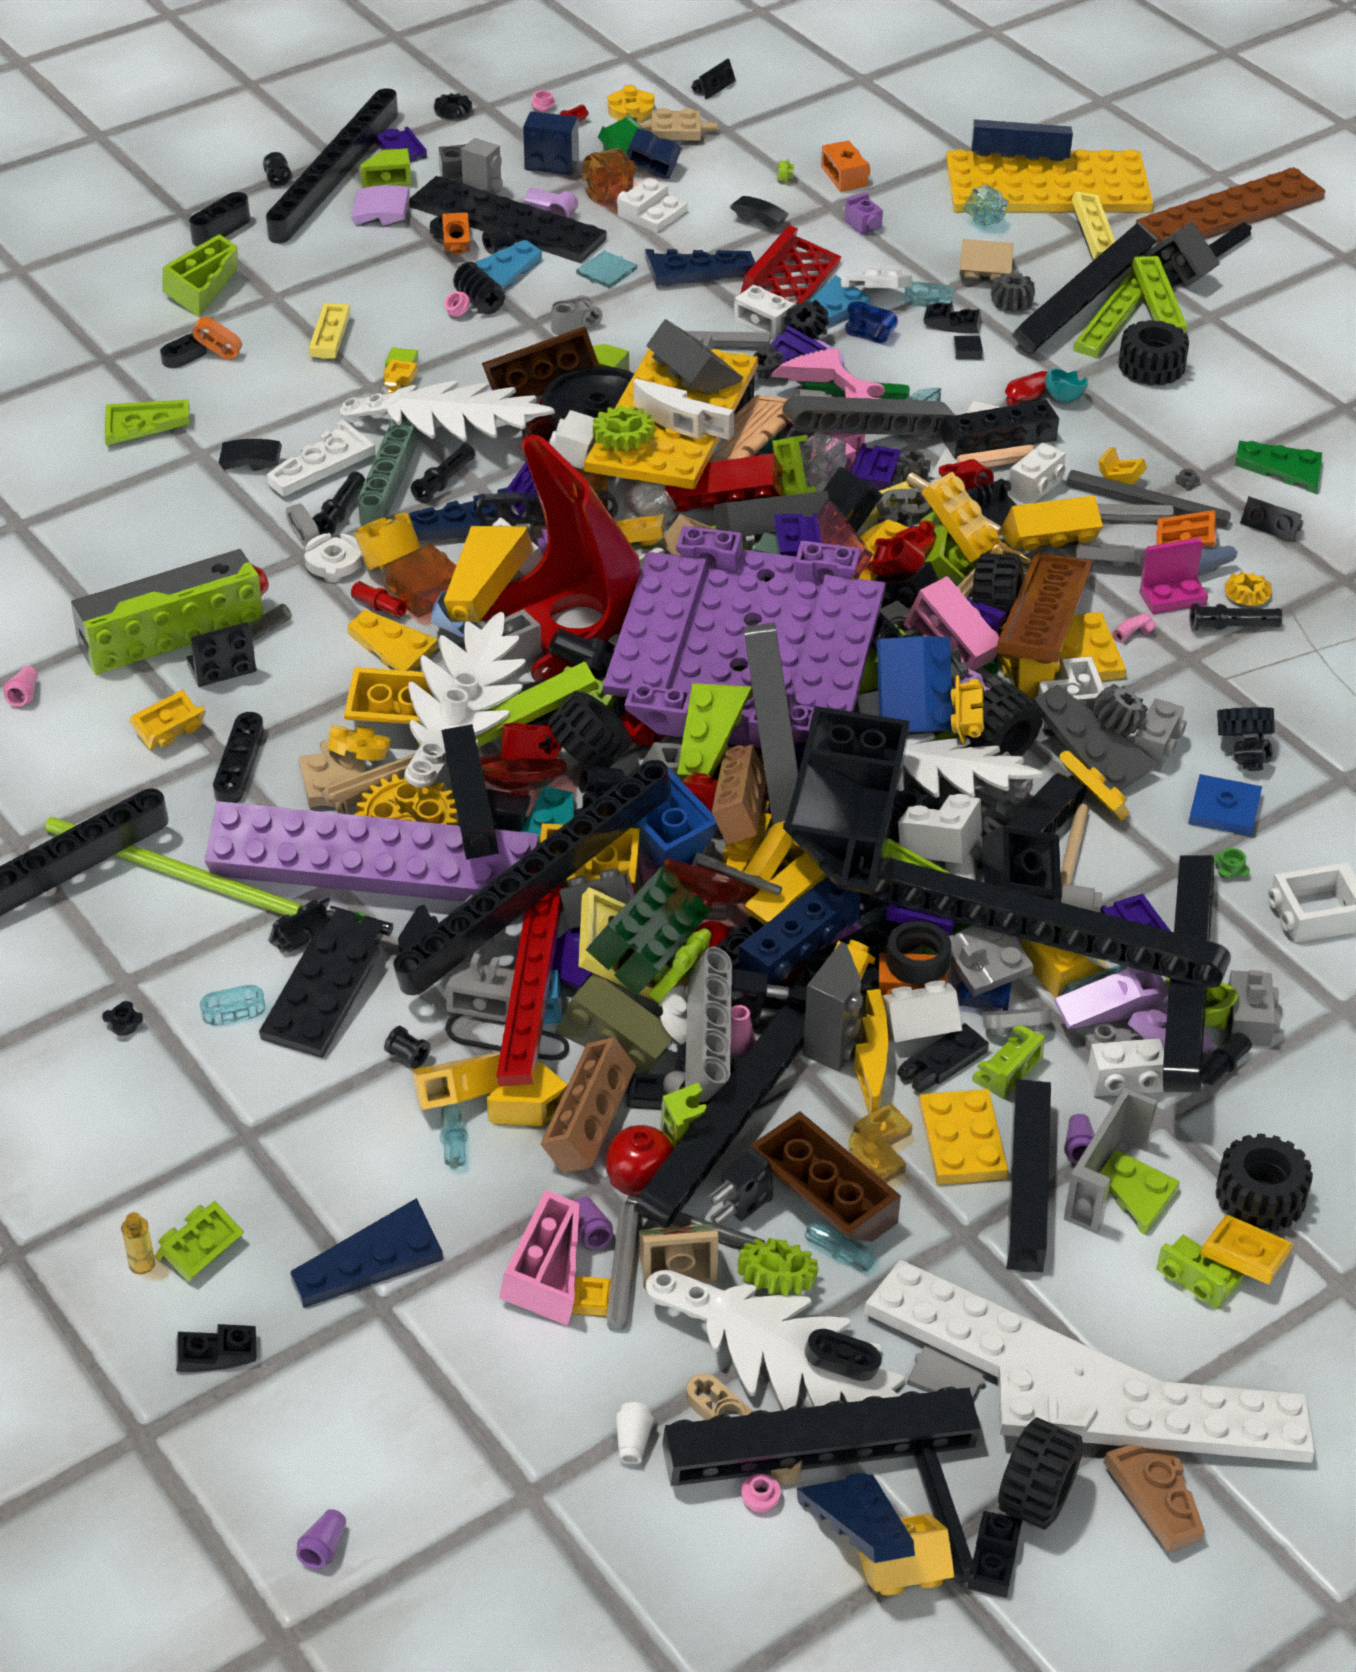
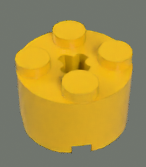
[354,513,422,571]

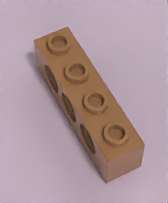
[712,744,766,845]
[540,1037,636,1173]

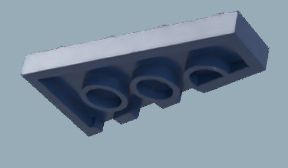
[409,487,515,541]

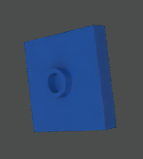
[1188,774,1262,836]

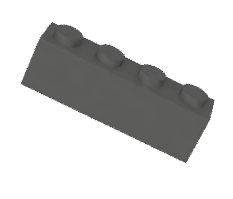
[713,491,831,543]

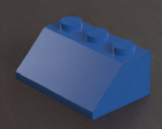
[877,636,953,734]
[632,768,719,874]

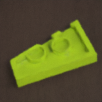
[105,399,190,446]
[677,683,753,779]

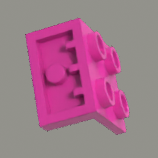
[1139,538,1208,614]

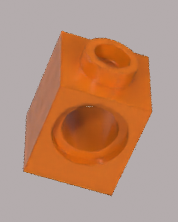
[442,213,470,255]

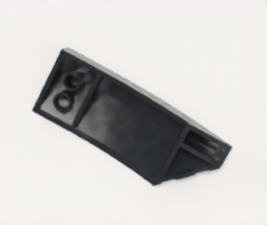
[783,706,910,894]

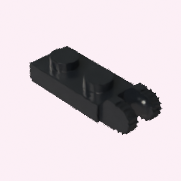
[897,1023,989,1093]

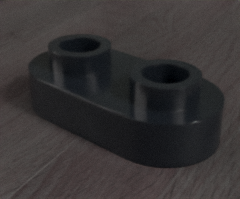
[804,1329,882,1381]

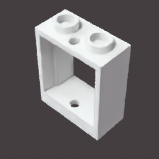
[1268,862,1356,943]

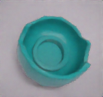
[1045,368,1088,403]

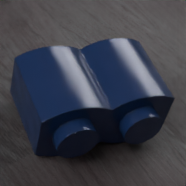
[624,129,682,179]

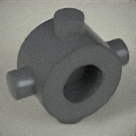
[1175,469,1200,488]

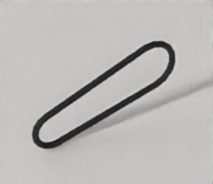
[445,1013,569,1061]

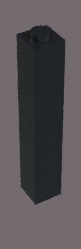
[441,724,499,860]
[1006,1079,1051,1273]

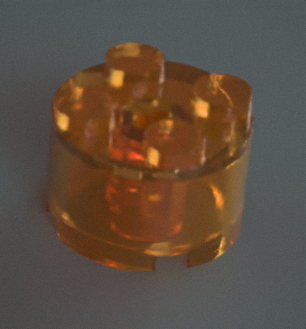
[581,148,636,203]

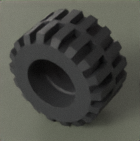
[1118,320,1189,385]
[973,554,1024,624]
[965,683,1043,757]
[548,691,632,768]
[1215,1134,1313,1232]
[998,1417,1083,1530]

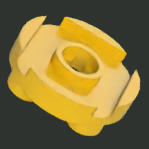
[607,85,655,121]
[327,725,391,761]

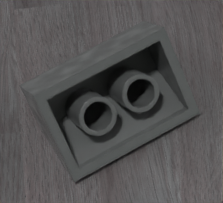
[646,319,744,394]
[803,942,863,1072]

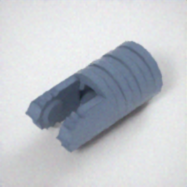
[1197,545,1238,576]

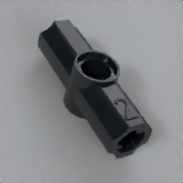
[548,628,614,677]

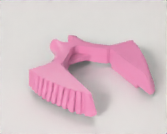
[771,348,885,434]

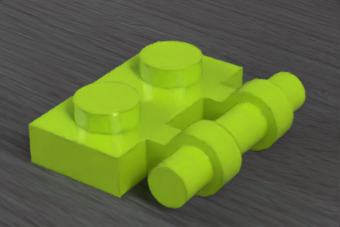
[649,929,711,1003]

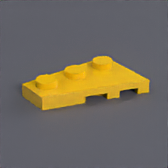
[347,609,439,671]

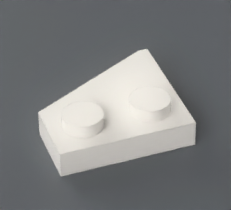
[841,268,912,288]

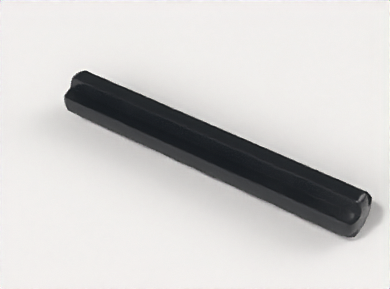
[914,1446,976,1583]

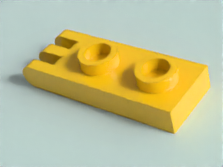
[1060,751,1130,822]

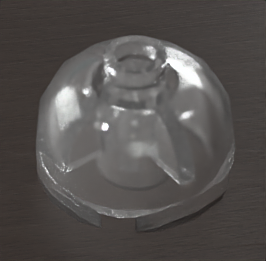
[624,480,678,528]

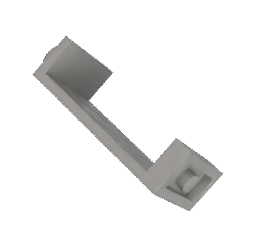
[1063,1087,1157,1234]

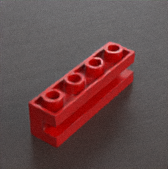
[664,453,782,512]

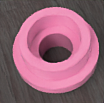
[531,90,555,112]
[445,291,470,317]
[741,1474,781,1513]

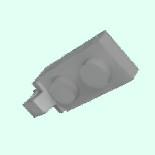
[1075,542,1146,569]

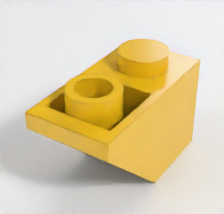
[487,1061,568,1126]

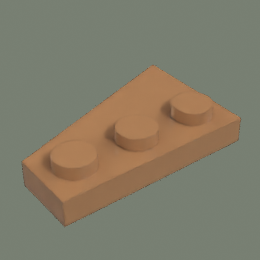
[1103,1445,1205,1553]

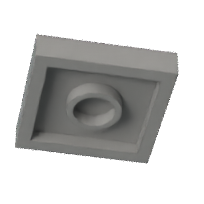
[949,926,1034,997]

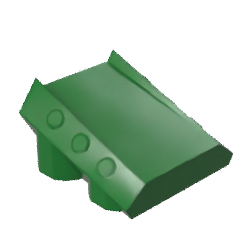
[598,114,644,171]

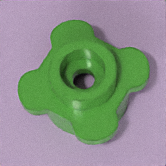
[1214,848,1250,878]

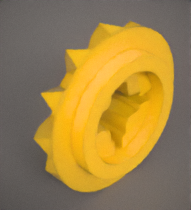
[1224,571,1272,606]

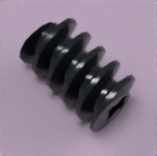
[453,262,506,314]

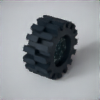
[1217,707,1275,736]

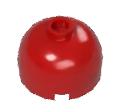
[605,1125,674,1197]

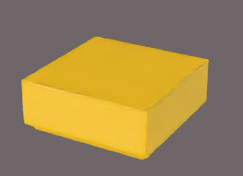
[571,1276,611,1317]

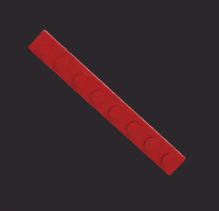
[496,883,563,1086]

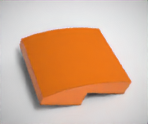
[1156,510,1217,548]

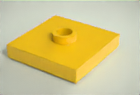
[1200,1215,1294,1285]

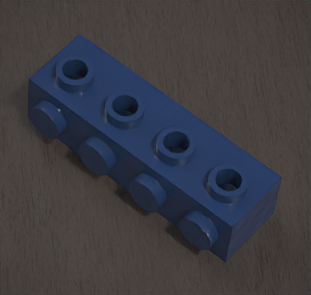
[971,119,1073,161]
[739,877,861,985]

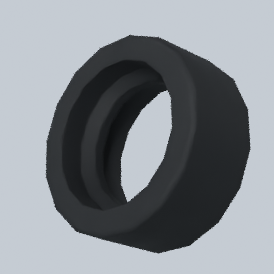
[886,921,951,985]

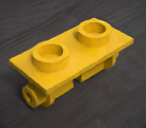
[951,675,984,745]

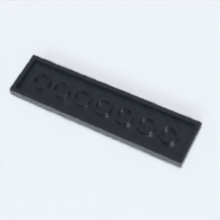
[409,176,607,263]

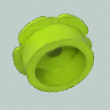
[777,159,794,184]

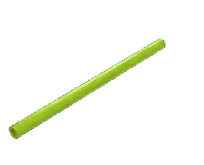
[45,816,304,917]

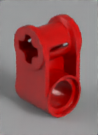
[939,459,994,490]
[867,536,925,577]
[501,723,562,760]

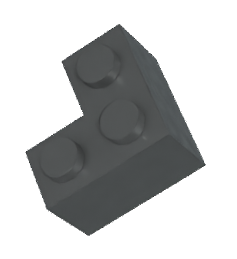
[1143,221,1220,287]

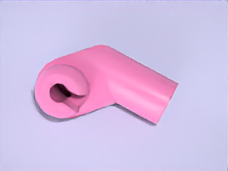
[1112,613,1156,643]

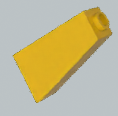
[444,526,533,622]

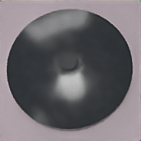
[542,366,635,428]

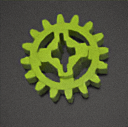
[592,405,655,451]
[737,1238,819,1297]

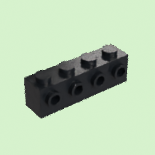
[942,399,1059,459]

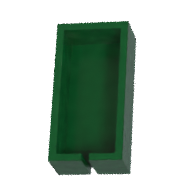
[586,866,712,996]

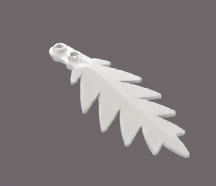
[340,381,555,441]
[405,612,526,788]
[898,733,1044,798]
[646,1270,905,1410]

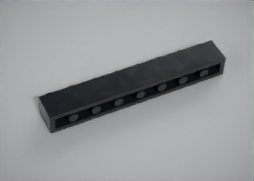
[662,1387,981,1486]

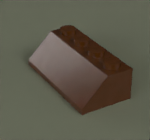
[482,326,600,398]
[747,1111,901,1242]

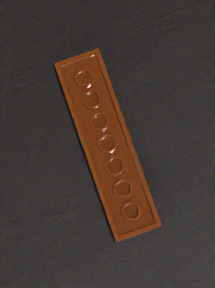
[1136,167,1326,244]
[996,552,1093,664]

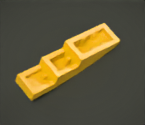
[744,853,827,925]
[854,989,888,1120]

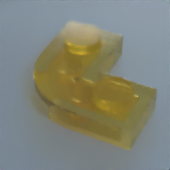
[848,1103,913,1183]

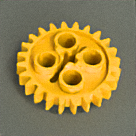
[355,774,459,826]

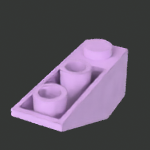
[1054,968,1169,1029]

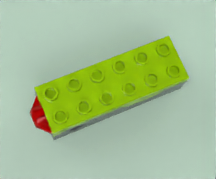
[71,548,269,675]

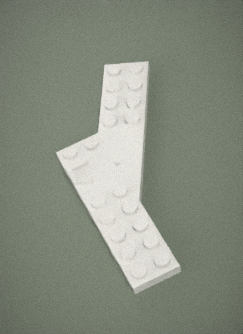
[864,1259,1315,1463]

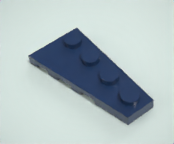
[645,249,756,286]
[290,1198,443,1308]
[797,1473,915,1563]

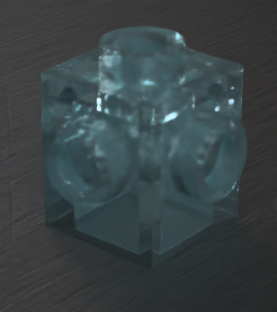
[963,184,1009,227]

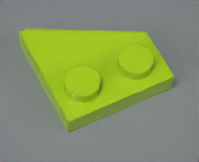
[1099,1149,1180,1235]

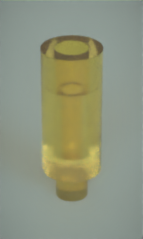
[121,1212,155,1275]

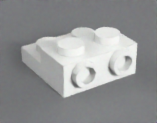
[617,178,688,233]

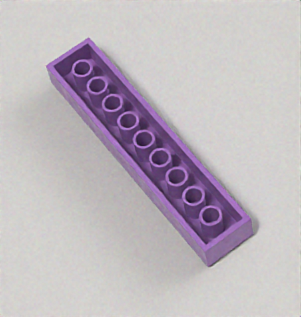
[205,801,540,902]

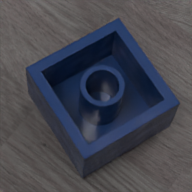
[523,111,579,175]

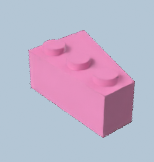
[903,576,999,671]
[499,1190,579,1326]

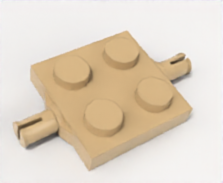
[637,108,717,140]
[299,740,371,815]

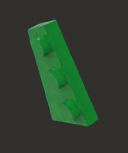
[1235,440,1322,494]

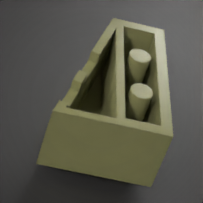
[555,973,674,1074]

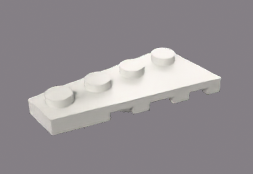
[266,419,376,497]

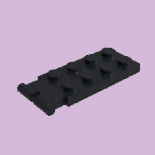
[259,906,393,1058]

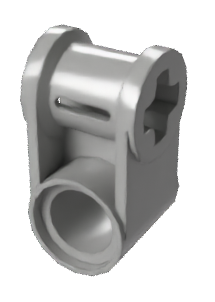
[551,295,603,335]

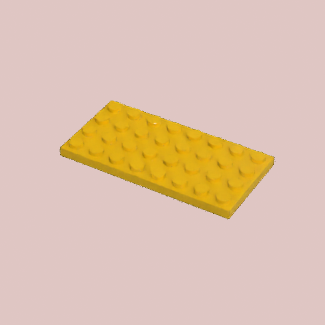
[946,149,1153,212]
[584,349,758,489]

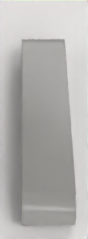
[685,947,732,1102]

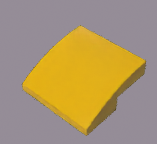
[737,821,794,889]

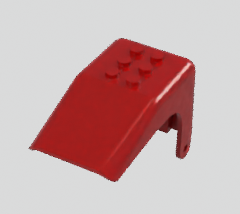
[481,435,641,681]

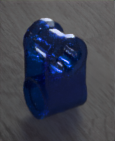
[845,301,898,343]

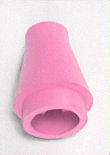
[3,666,38,707]
[730,1005,756,1055]

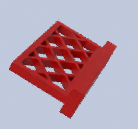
[740,225,842,308]

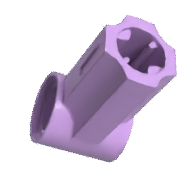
[524,188,578,218]

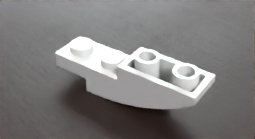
[633,379,734,440]

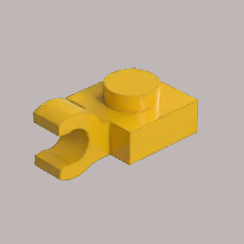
[383,359,418,394]

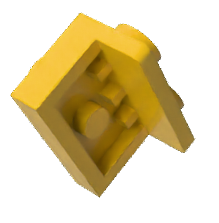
[129,689,206,750]

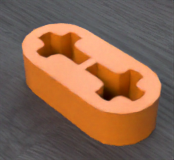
[192,317,242,360]

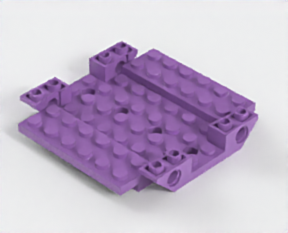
[603,525,885,749]

